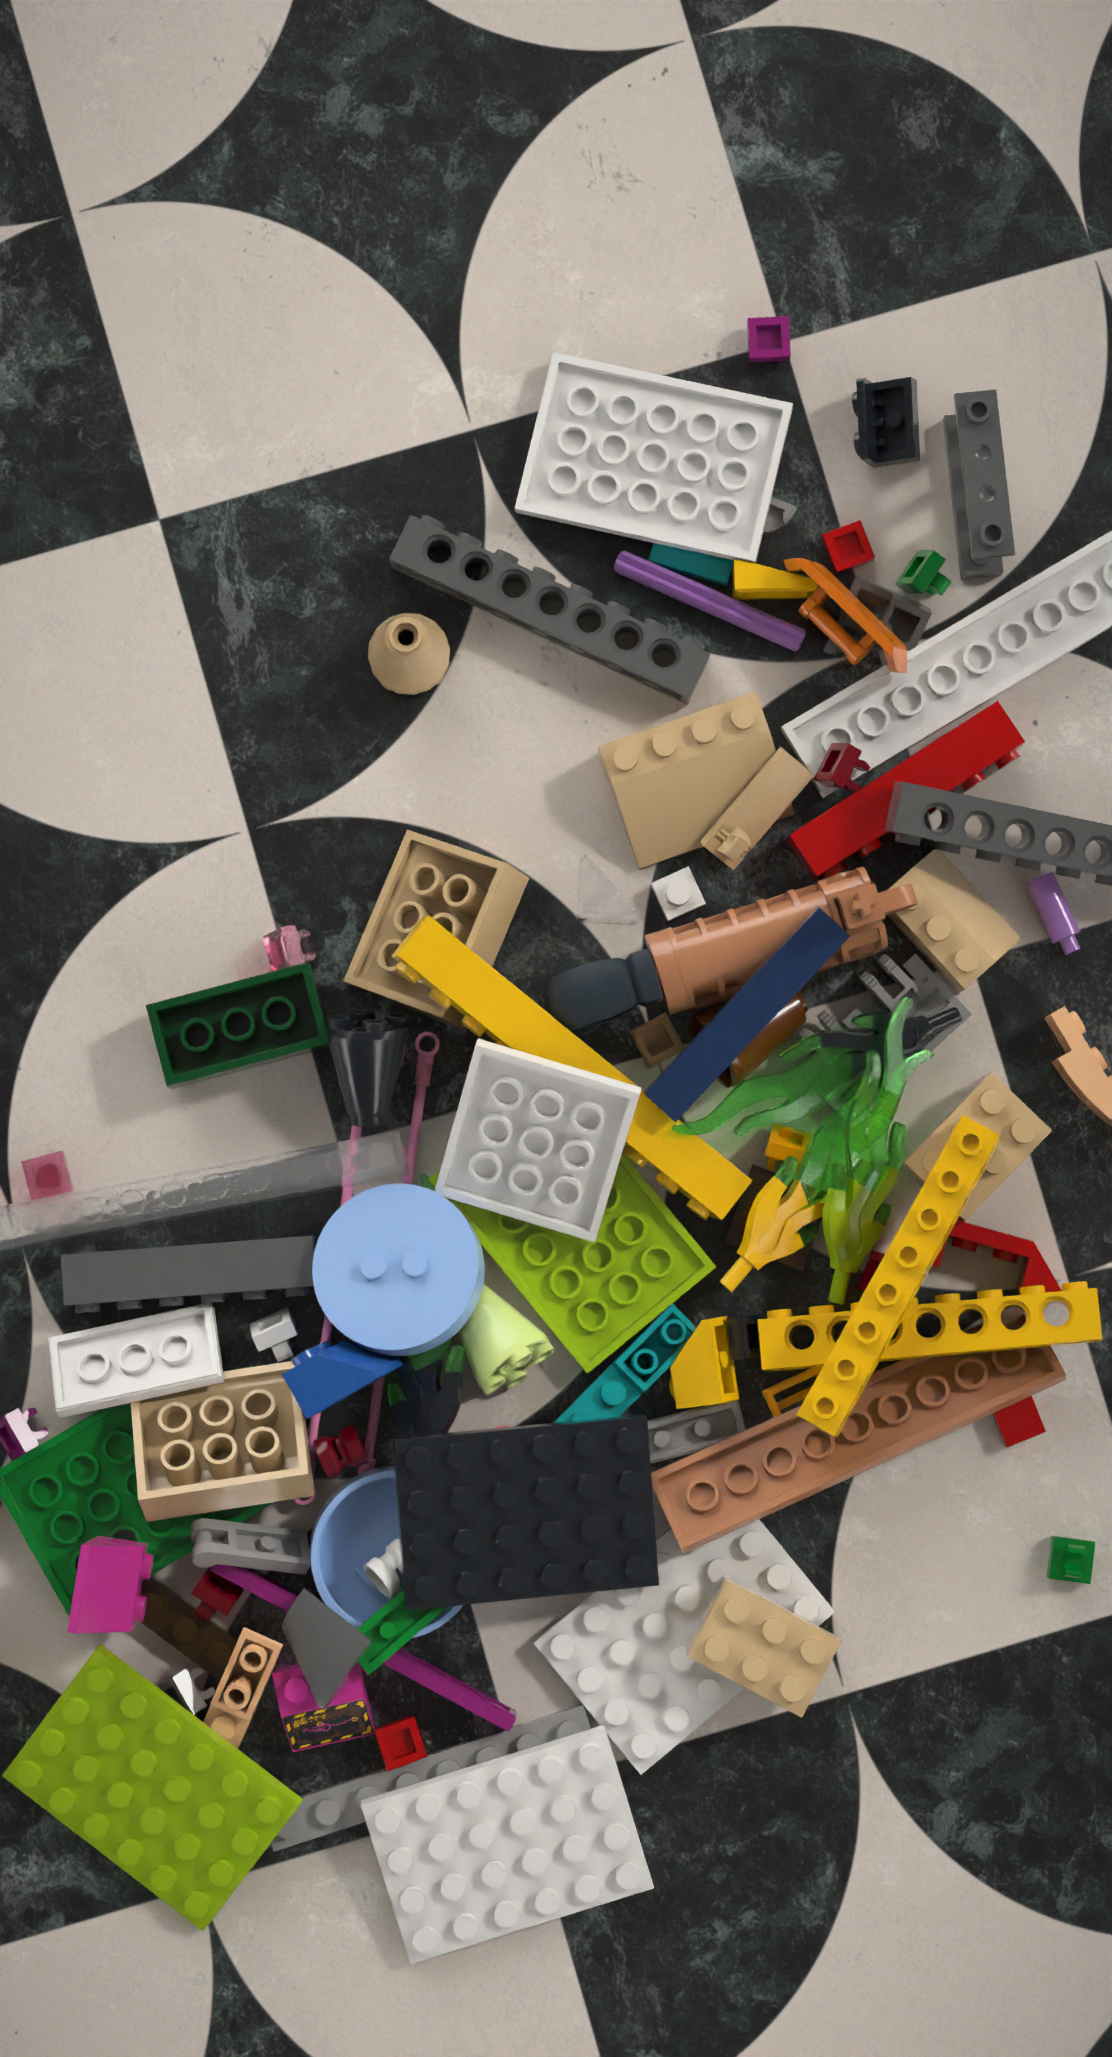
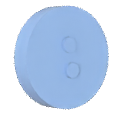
[312,1183,485,1356]
[309,1466,463,1638]

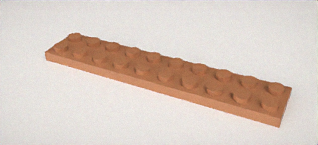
[651,1308,1066,1554]

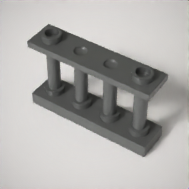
[943,389,1015,579]

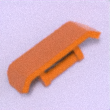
[783,558,907,673]

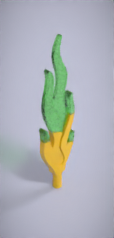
[719,1050,934,1292]

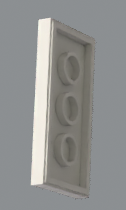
[48,1303,224,1418]

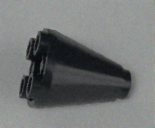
[327,1010,410,1127]

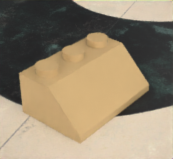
[888,849,1021,994]

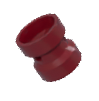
[313,1424,369,1479]

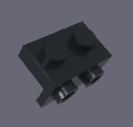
[852,377,920,468]

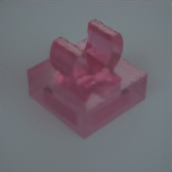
[263,925,316,971]

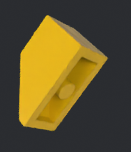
[669,1316,739,1409]

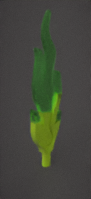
[822,997,913,1304]

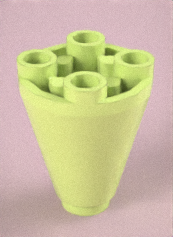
[458,1283,554,1395]

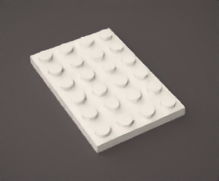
[515,352,793,564]
[533,1519,835,1775]
[361,1725,654,1964]

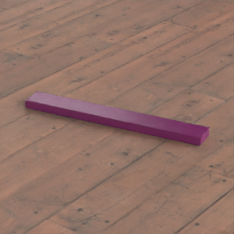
[210,1564,517,1732]

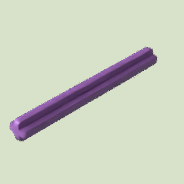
[614,551,806,651]

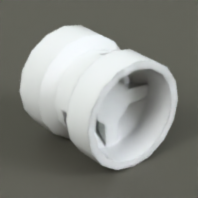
[363,1539,403,1599]

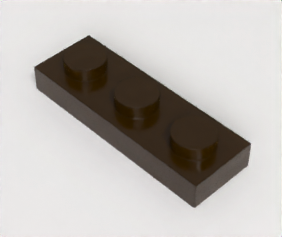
[140,1575,238,1681]

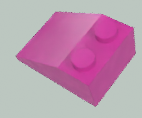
[68,1536,154,1634]

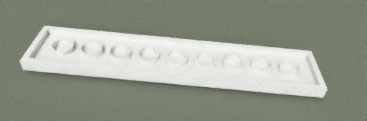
[780,531,1112,799]

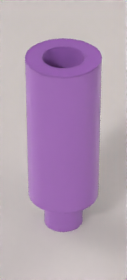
[1026,871,1081,955]

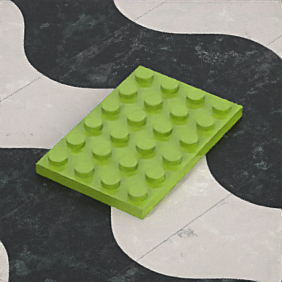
[428,1152,716,1374]
[2,1643,303,1931]

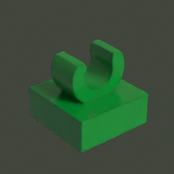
[895,550,951,596]
[1046,1535,1095,1584]

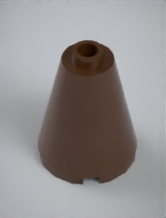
[689,991,808,1088]

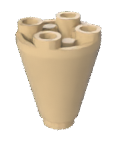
[368,613,450,695]

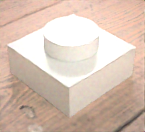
[650,866,706,922]

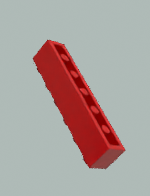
[787,700,1025,881]

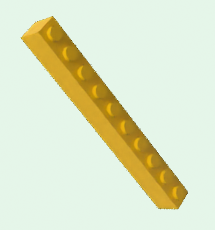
[391,915,753,1220]

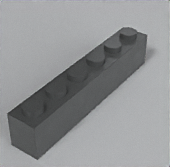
[60,1236,316,1313]

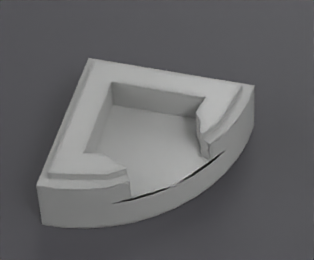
[763,497,797,535]

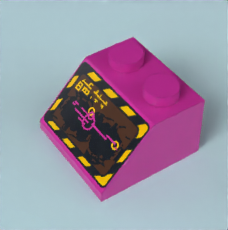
[272,1663,374,1752]

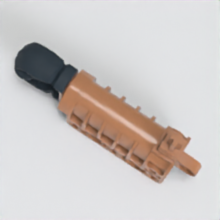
[548,866,918,1035]

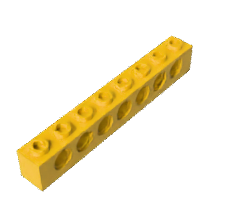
[796,1115,1001,1437]
[757,1281,1102,1372]

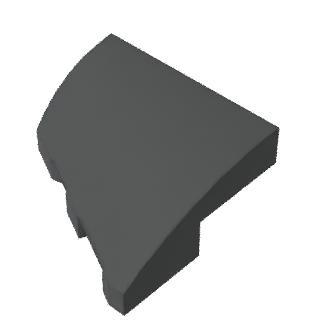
[823,575,932,654]
[281,1588,373,1710]

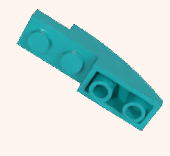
[554,1303,696,1423]

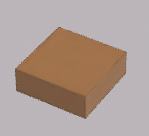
[629,1012,685,1069]

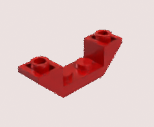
[932,1220,1062,1307]

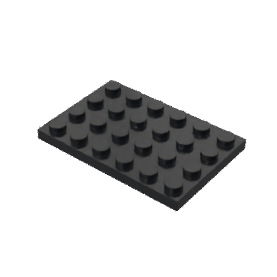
[392,1415,659,1611]

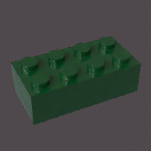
[146,962,330,1089]

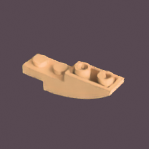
[1045,1006,1112,1127]
[203,1627,283,1749]

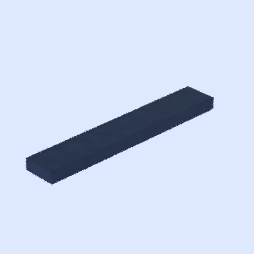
[644,906,850,1123]

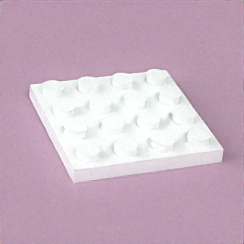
[435,1039,641,1242]

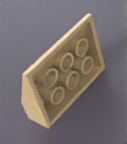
[598,691,795,870]
[343,830,529,1031]
[131,1361,315,1522]

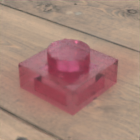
[21,1151,74,1202]

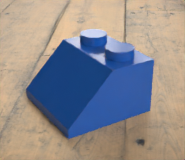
[282,1341,403,1419]

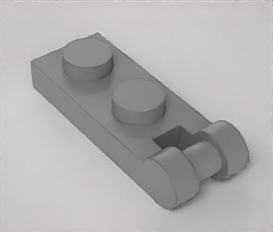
[190,1518,311,1575]

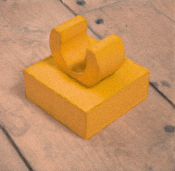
[765,1123,812,1176]

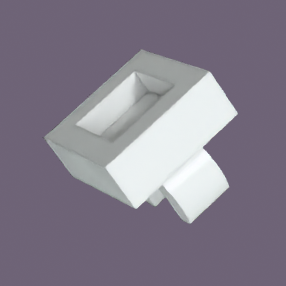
[250,1307,297,1362]

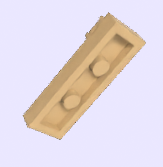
[700,746,815,870]

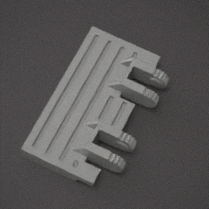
[794,954,972,1127]

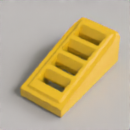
[732,559,818,600]

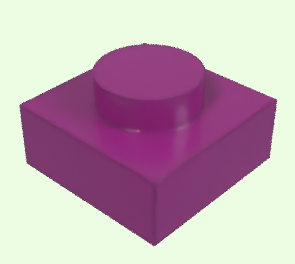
[747,316,791,363]

